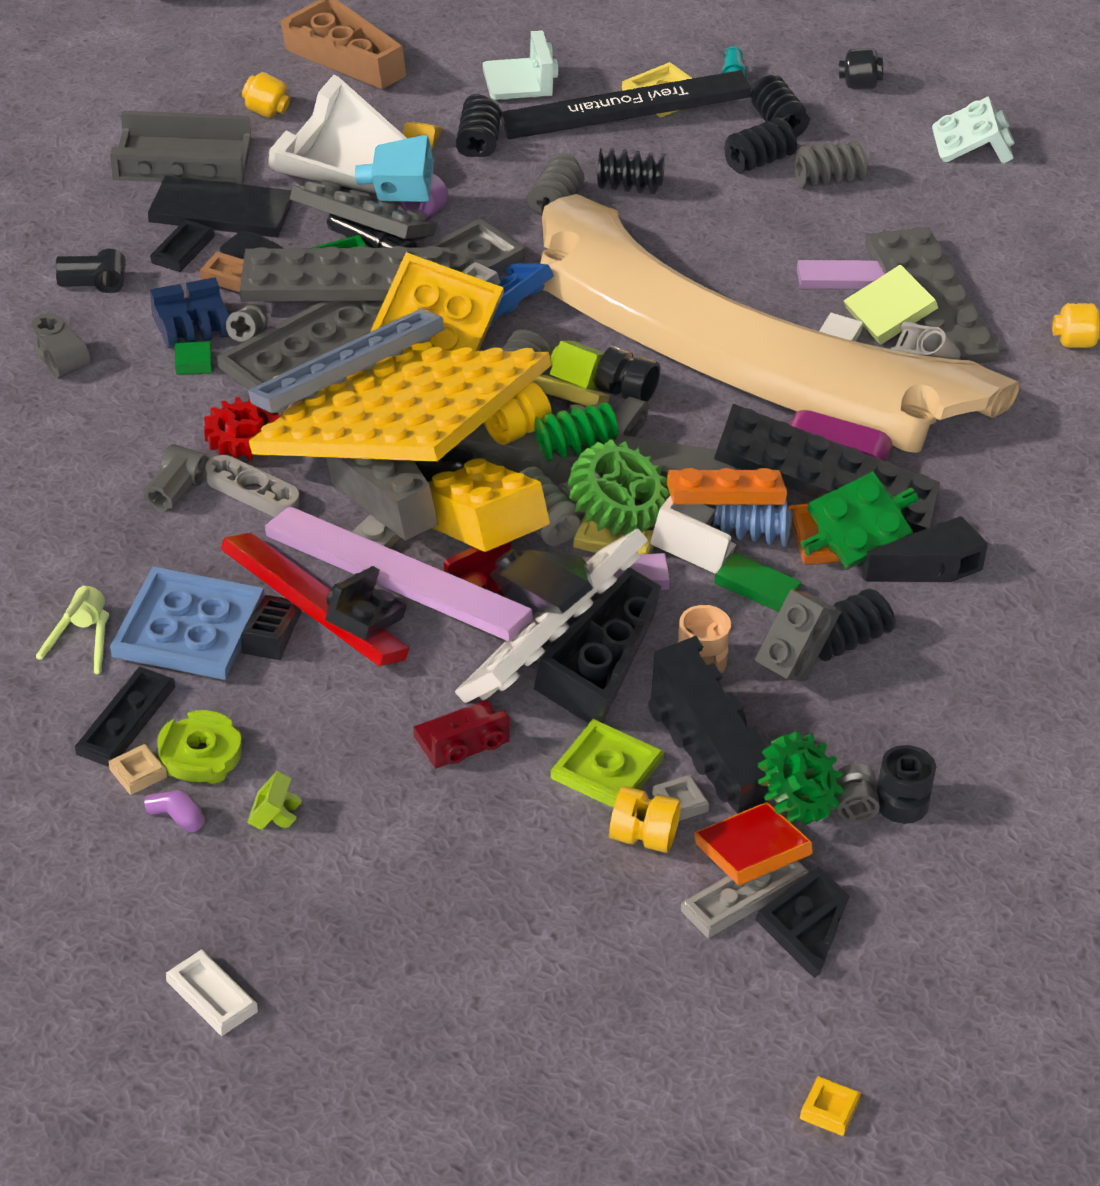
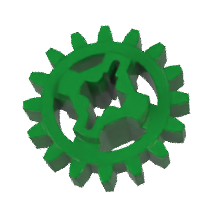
[758,731,844,825]

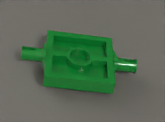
[800,472,918,570]

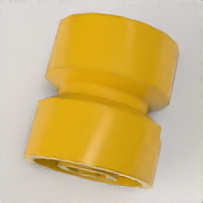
[484,382,552,445]
[609,786,681,854]

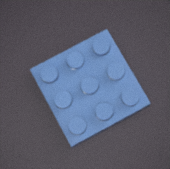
[110,566,264,680]

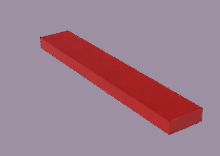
[221,532,410,667]

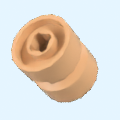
[678,605,731,674]

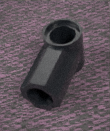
[56,248,126,293]

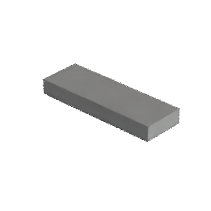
[681,861,809,939]

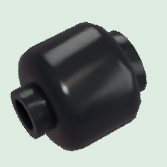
[839,48,883,89]

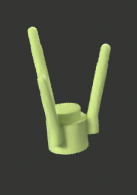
[36,586,109,675]

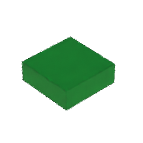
[175,341,212,375]

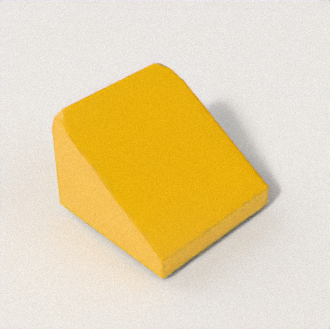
[403,122,443,149]

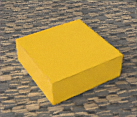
[800,1076,861,1136]

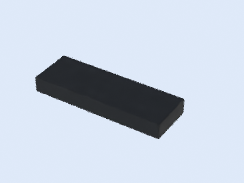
[75,666,175,767]

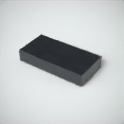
[150,220,215,272]

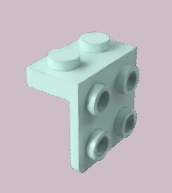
[483,30,558,100]
[932,96,1015,163]

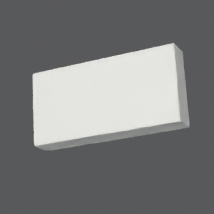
[166,949,258,1036]

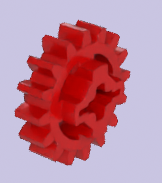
[203,397,282,461]

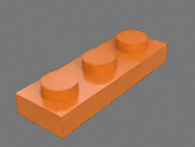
[667,468,787,505]

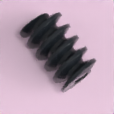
[751,74,810,138]
[456,94,502,157]
[724,118,797,174]
[597,148,665,194]
[818,588,896,661]

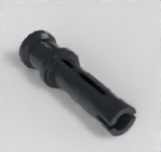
[327,213,418,248]

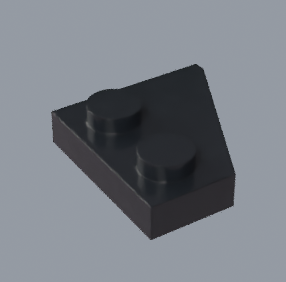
[755,866,850,978]

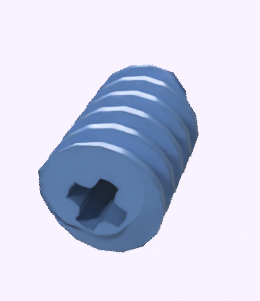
[713,499,794,548]

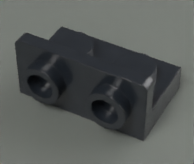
[325,566,407,641]

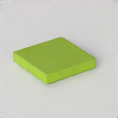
[551,719,664,808]

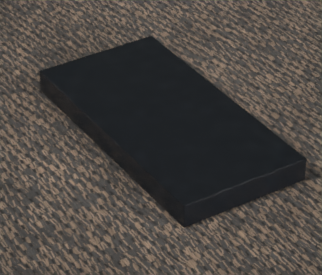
[148,175,293,238]

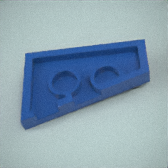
[488,263,554,329]

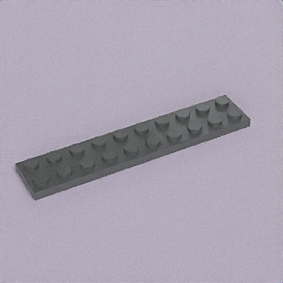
[217,218,525,390]

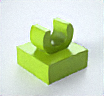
[247,770,302,830]

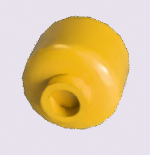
[241,72,291,118]
[1052,303,1100,348]

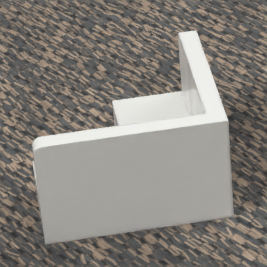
[650,496,736,573]

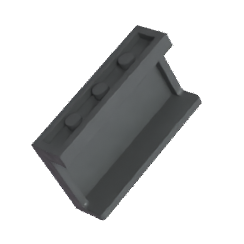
[110,111,251,184]

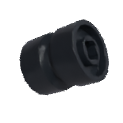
[595,346,661,402]
[876,745,937,824]

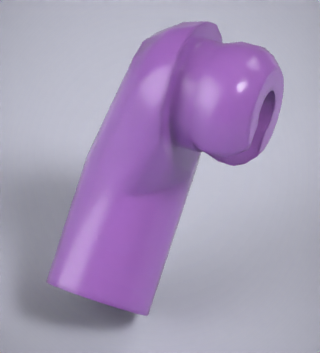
[144,790,205,832]

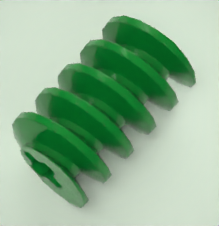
[534,402,618,462]

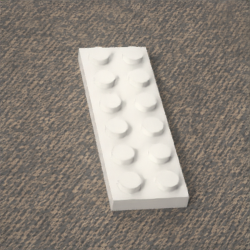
[455,529,648,703]

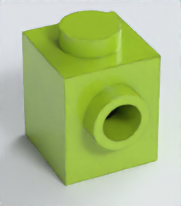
[550,341,604,389]

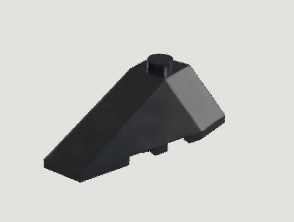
[489,549,594,614]

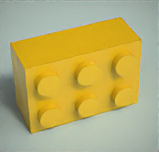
[428,458,550,552]

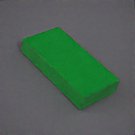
[714,552,801,612]

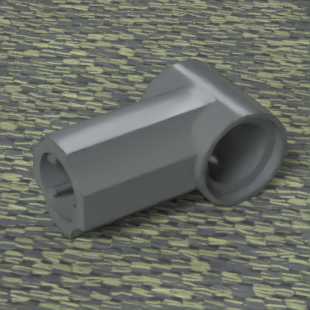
[143,444,209,512]

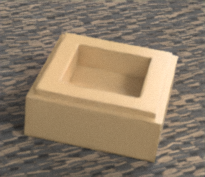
[109,744,167,795]

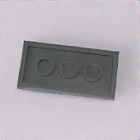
[290,180,437,239]

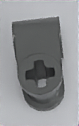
[31,313,90,378]

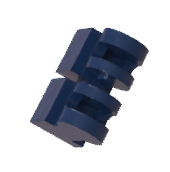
[150,277,229,348]

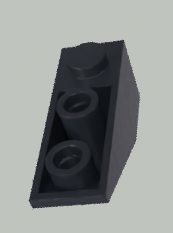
[863,516,988,582]

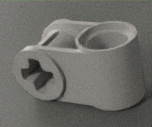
[890,322,961,360]

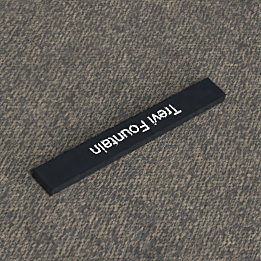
[501,70,751,139]

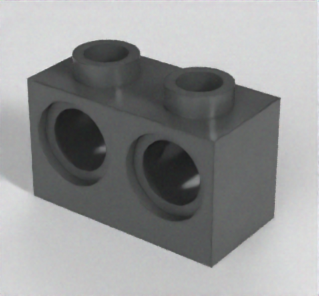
[755,589,841,681]

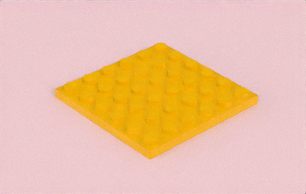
[249,347,552,461]

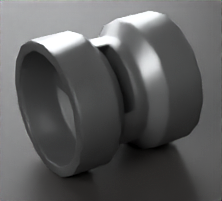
[836,764,880,822]

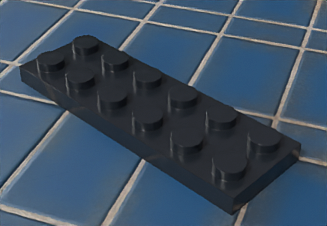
[714,404,940,534]

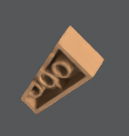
[280,0,407,89]

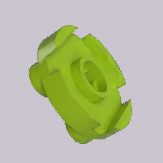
[157,710,242,784]

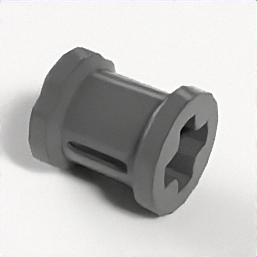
[226,304,268,342]

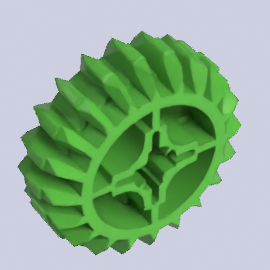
[567,439,670,537]

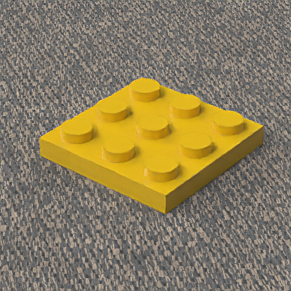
[370,252,504,351]

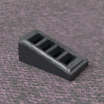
[241,595,302,660]

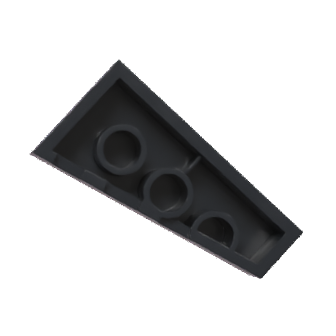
[534,567,662,724]
[648,636,773,814]

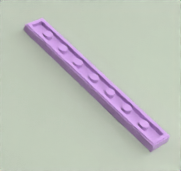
[265,507,533,641]

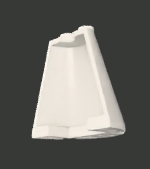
[268,75,407,194]

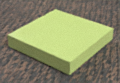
[844,264,938,345]

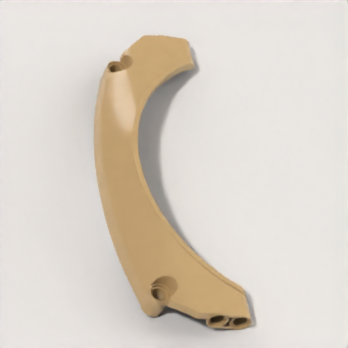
[540,194,1020,453]

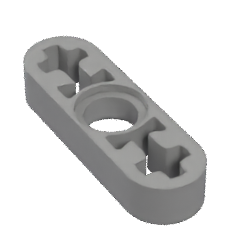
[205,455,300,517]

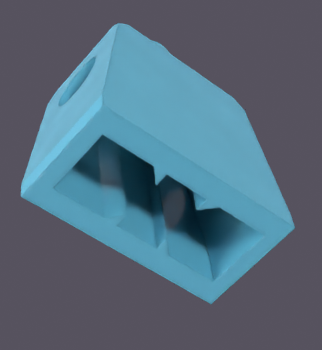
[355,135,434,202]

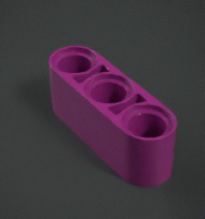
[789,410,893,461]

